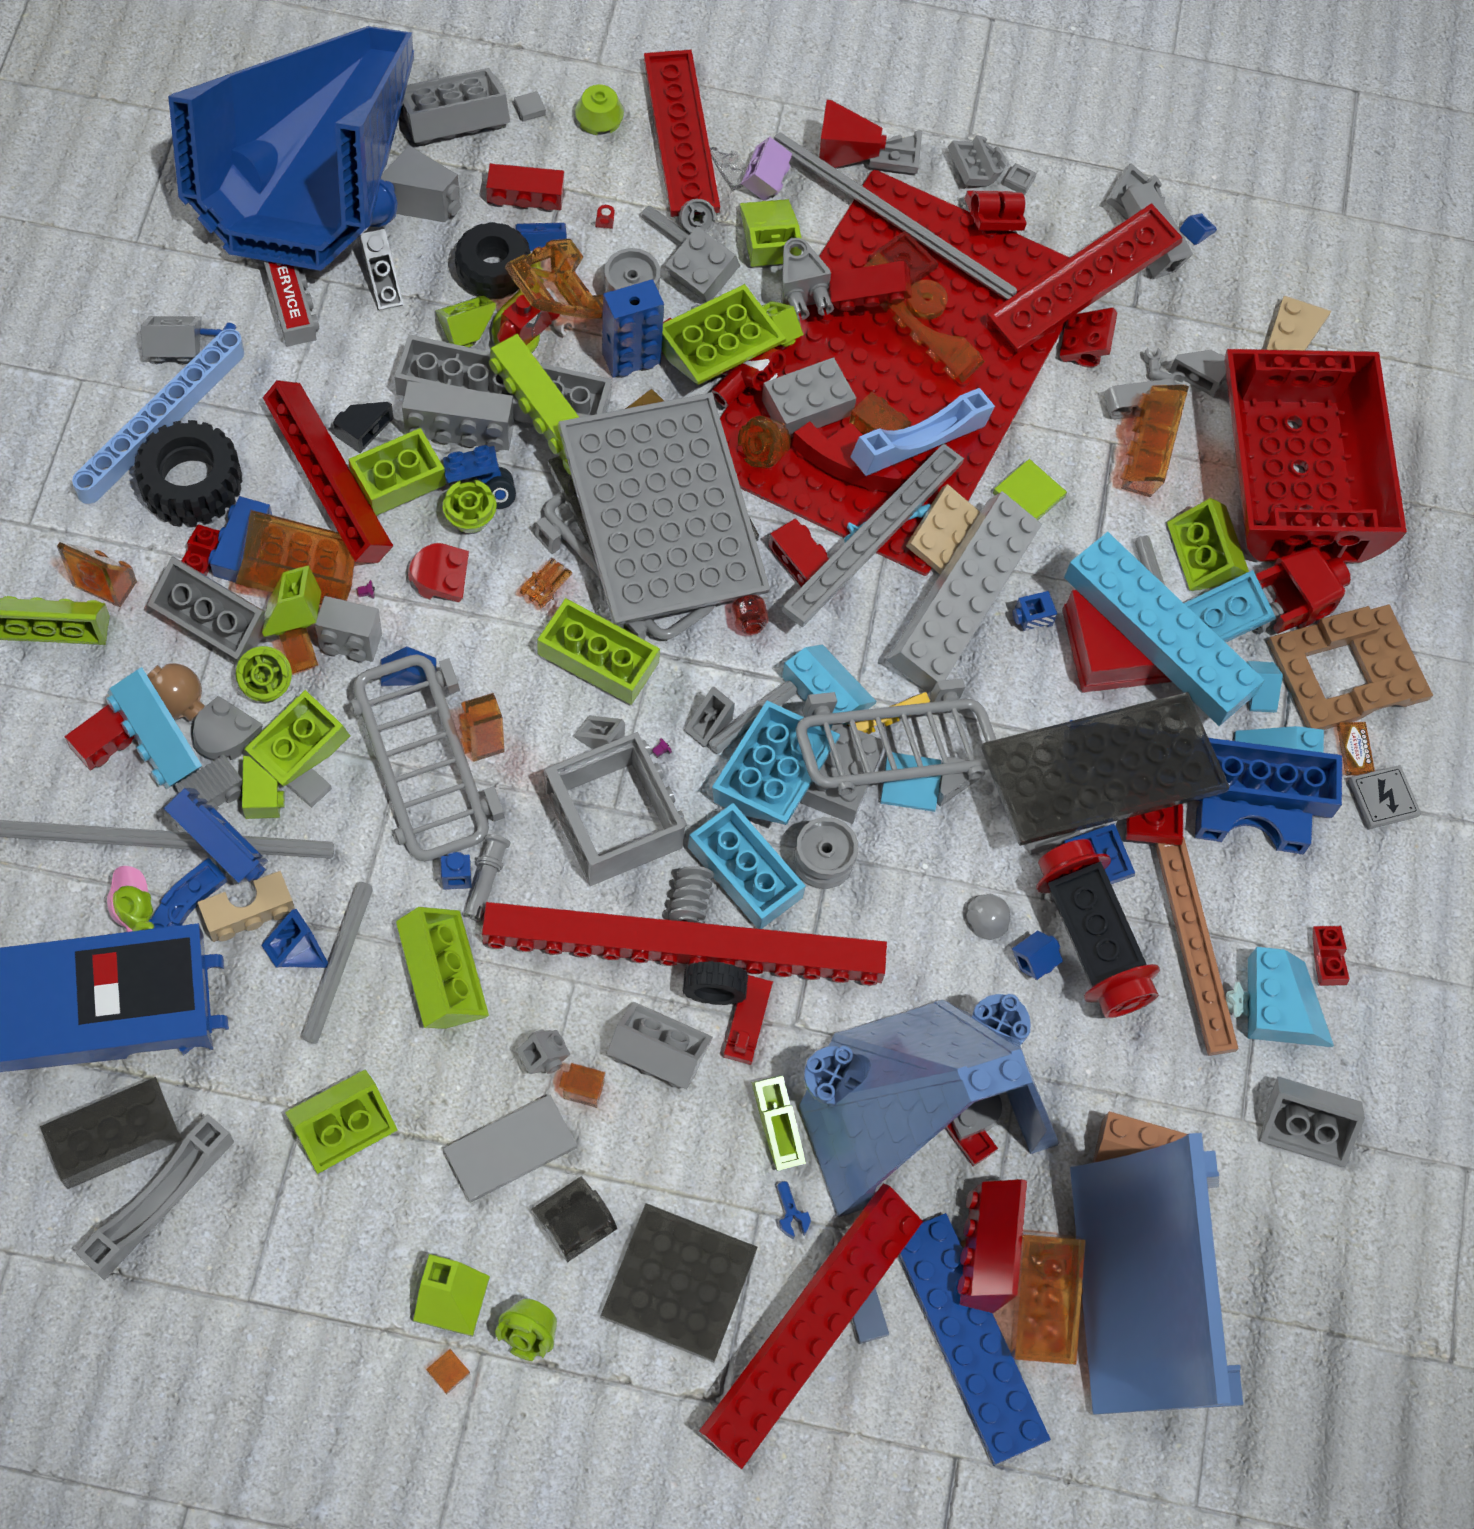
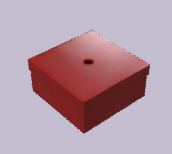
[1062,590,1172,693]

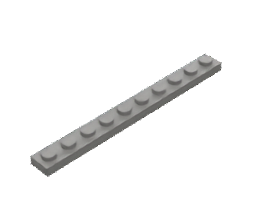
[781,444,964,628]

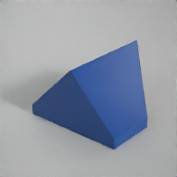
[261,909,329,968]

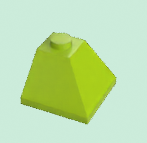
[435,296,496,347]

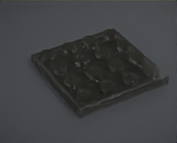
[600,1203,758,1363]

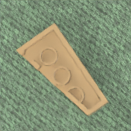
[1266,296,1331,350]

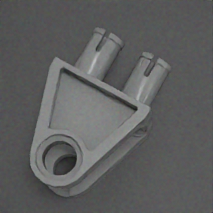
[781,238,834,321]

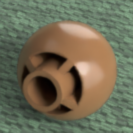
[147,663,205,722]

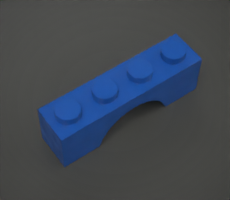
[1195,796,1313,855]

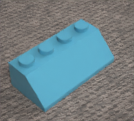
[106,667,202,789]

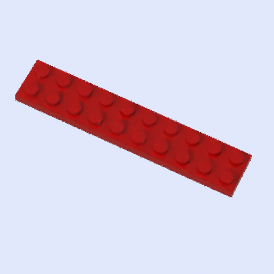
[699,1183,923,1469]

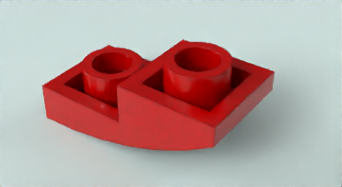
[181,524,220,576]
[1312,926,1350,986]

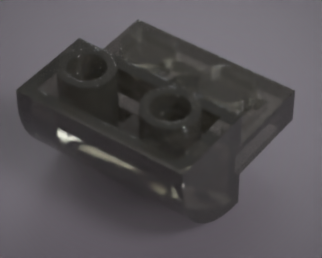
[531,1176,617,1263]

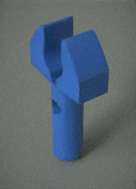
[777,1181,811,1239]

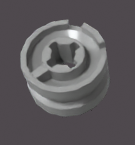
[679,199,716,233]

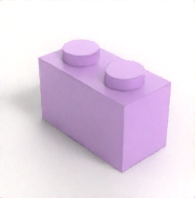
[741,137,792,200]

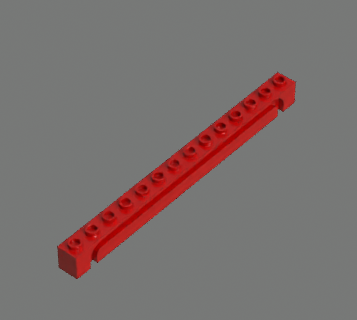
[482,902,887,986]

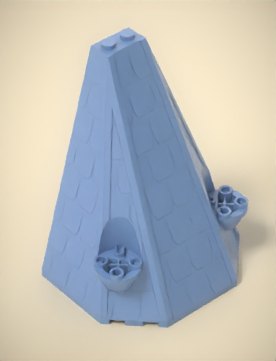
[799,994,1059,1217]

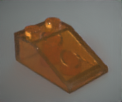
[57,542,137,607]

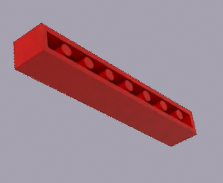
[262,380,393,563]

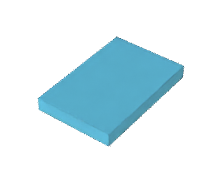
[1184,570,1277,643]

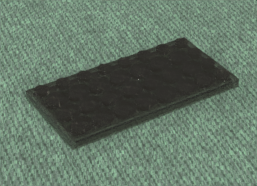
[981,692,1230,846]

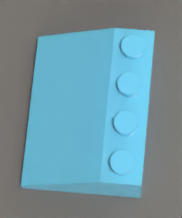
[712,700,840,825]

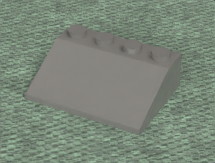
[401,68,510,144]

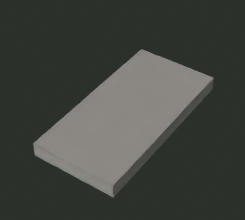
[443,1095,577,1203]

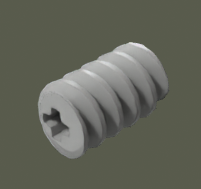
[669,866,714,923]

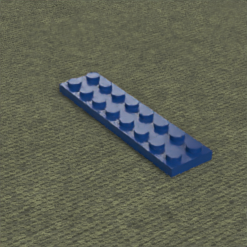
[899,1213,1051,1466]

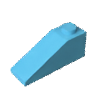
[1234,726,1324,753]

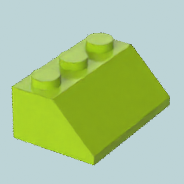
[1167,498,1249,591]
[285,1069,398,1174]

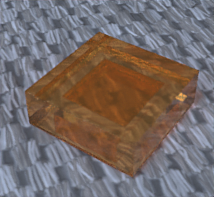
[426,1349,470,1395]

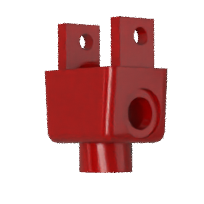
[1255,546,1351,634]

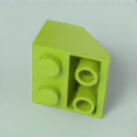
[262,565,321,637]

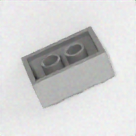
[606,1002,713,1090]
[1260,1076,1365,1167]

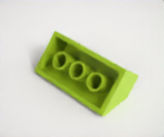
[0,596,110,645]
[396,907,489,1029]

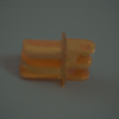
[520,557,572,608]

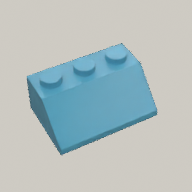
[782,644,876,729]

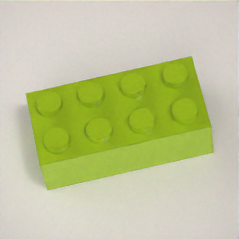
[537,598,660,705]

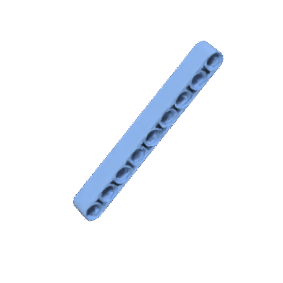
[72,329,244,504]

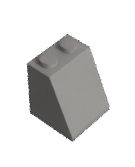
[381,145,461,222]

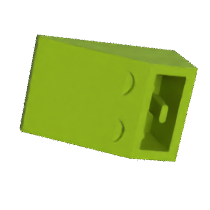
[740,199,802,267]

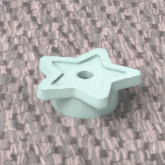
[1226,982,1249,1018]

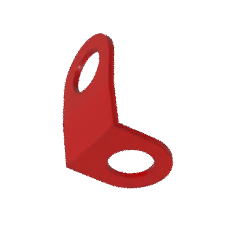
[595,204,615,229]

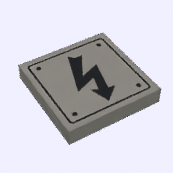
[1348,765,1421,830]

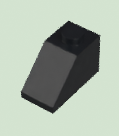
[333,401,394,453]

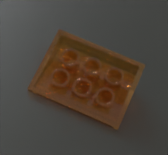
[235,510,354,605]

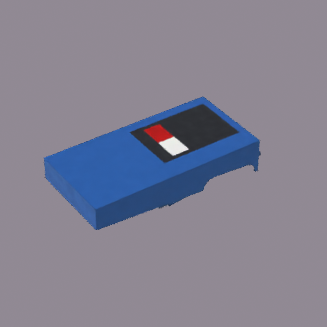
[0,923,229,1072]

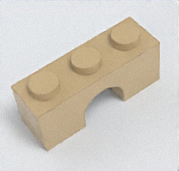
[198,871,295,942]

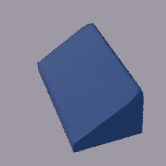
[515,223,567,251]

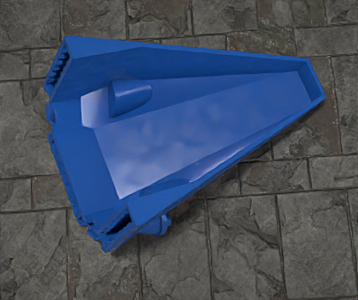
[168,26,414,271]

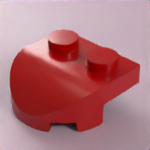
[408,543,469,602]

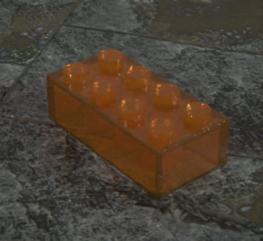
[1010,1232,1085,1365]

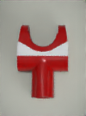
[712,348,786,408]

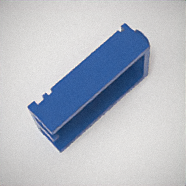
[164,788,268,883]

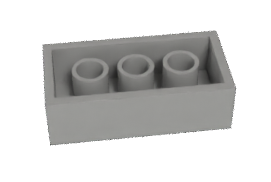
[402,381,514,451]

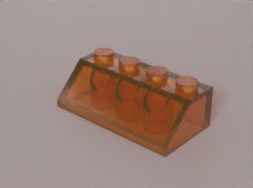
[1120,385,1189,497]

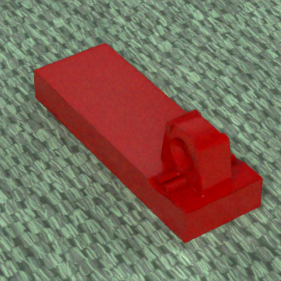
[723,975,773,1065]

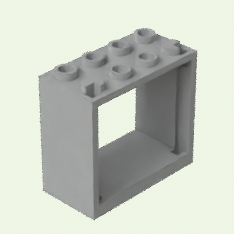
[544,732,687,886]

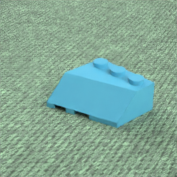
[1248,947,1334,1047]

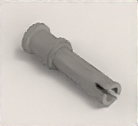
[464,834,510,921]

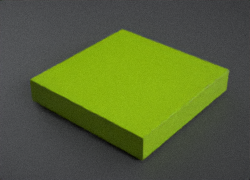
[993,459,1067,520]

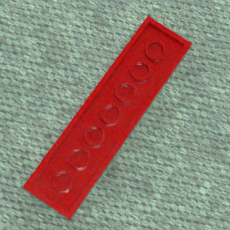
[644,49,720,217]
[987,203,1183,354]

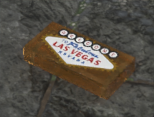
[1337,722,1375,776]

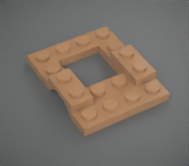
[1267,604,1433,730]

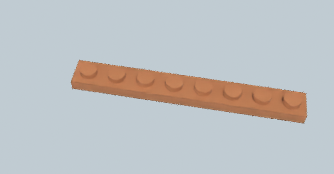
[1155,837,1239,1056]

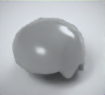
[967,894,1011,940]

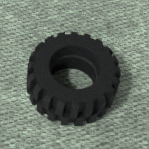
[134,420,243,526]

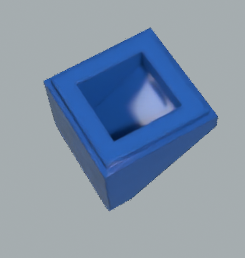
[1179,213,1217,245]

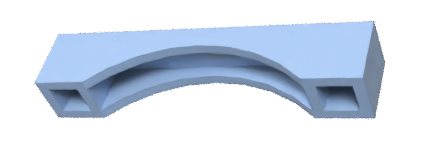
[851,388,995,476]

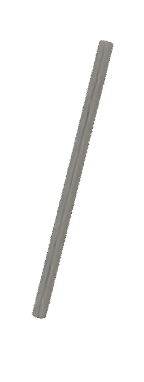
[774,133,1017,300]
[0,820,334,858]

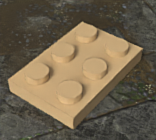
[906,484,980,574]

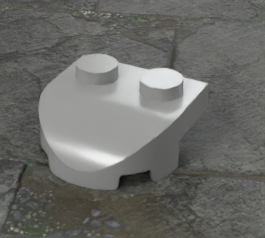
[948,135,1006,186]
[1106,163,1165,219]
[193,696,263,760]
[951,1094,1002,1140]

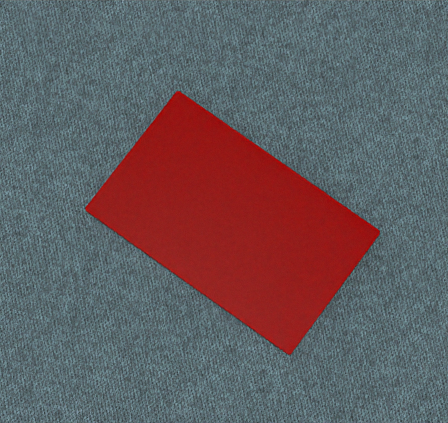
[720,170,1070,576]

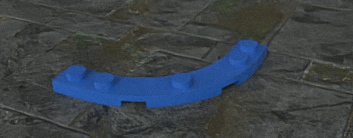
[149,857,228,1056]

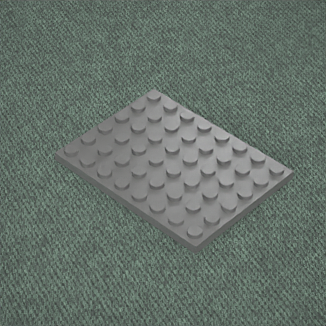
[558,392,770,625]

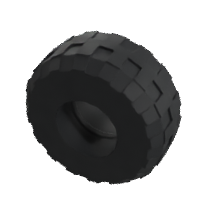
[455,222,531,298]

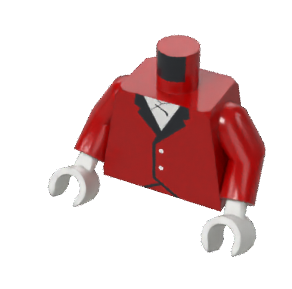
[497,291,574,345]

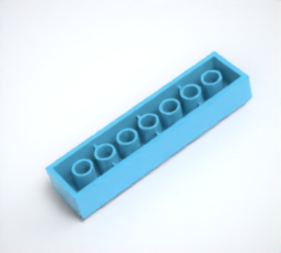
[1064,532,1265,726]

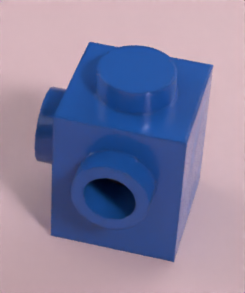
[1012,930,1063,980]

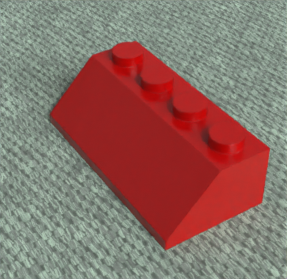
[958,1179,1027,1313]

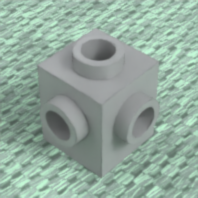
[516,1029,571,1074]

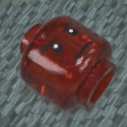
[731,595,768,635]

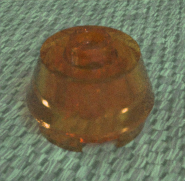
[738,416,791,468]

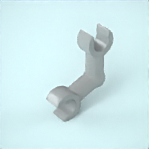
[1143,348,1185,391]

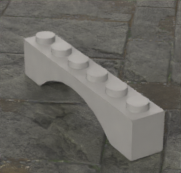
[76,1114,234,1280]

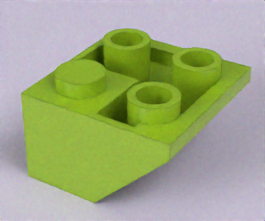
[413,1254,490,1337]

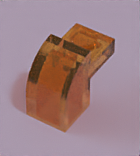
[277,628,318,674]

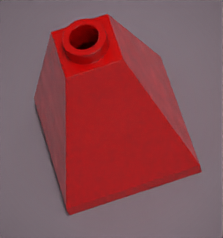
[819,99,887,168]

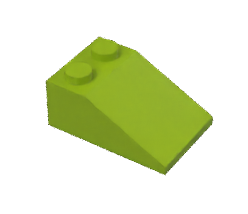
[245,690,350,787]

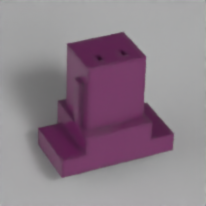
[358,580,375,599]
[652,738,672,758]

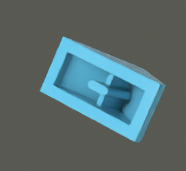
[1247,661,1283,713]

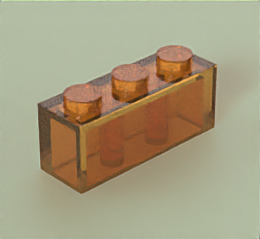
[458,693,505,762]

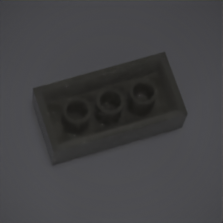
[40,1077,183,1190]

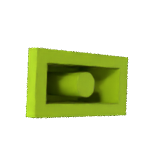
[762,301,803,347]
[242,756,285,819]

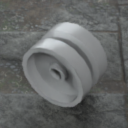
[604,248,660,293]
[793,817,858,889]

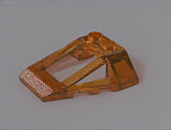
[505,239,603,319]

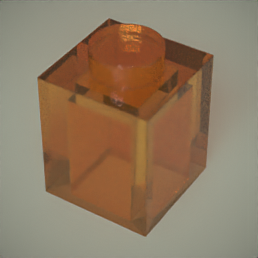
[559,1063,605,1108]

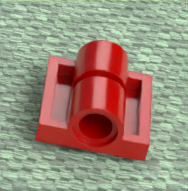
[964,191,1027,231]
[1060,307,1118,367]

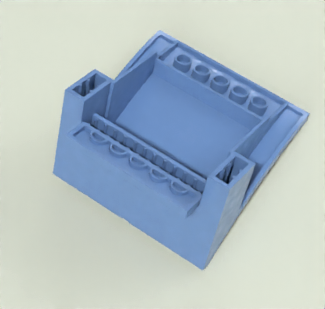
[1070,1133,1243,1415]

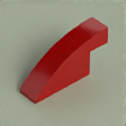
[792,421,903,492]

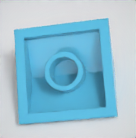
[880,752,941,812]

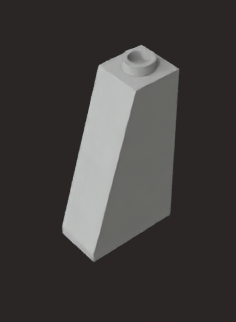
[1121,182,1193,279]

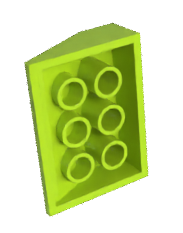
[661,284,786,385]

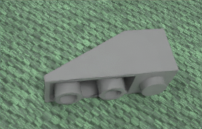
[359,229,404,310]

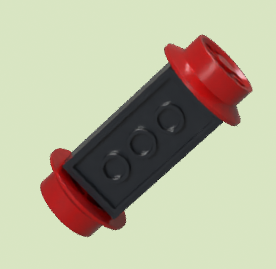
[1036,839,1160,1018]

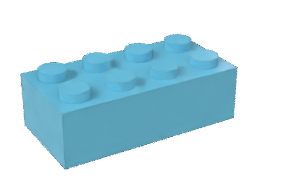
[688,803,806,929]

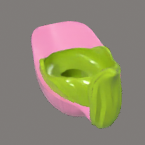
[107,866,154,932]

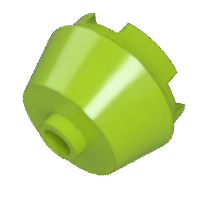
[575,84,624,135]
[443,480,497,533]
[236,646,292,702]
[495,1299,557,1361]

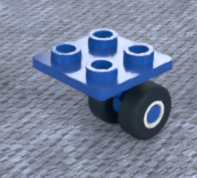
[443,445,516,509]

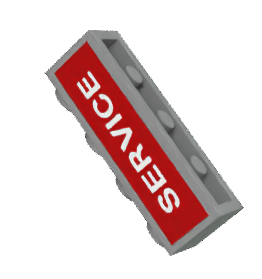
[263,261,320,347]

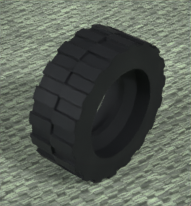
[682,961,748,1005]

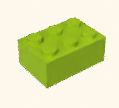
[348,428,446,516]

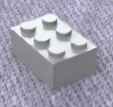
[761,357,856,441]
[801,723,884,824]

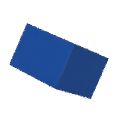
[381,646,437,686]

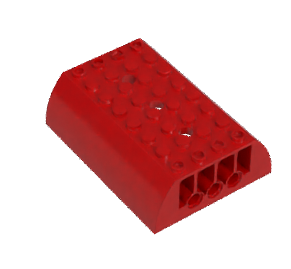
[1224,349,1407,563]

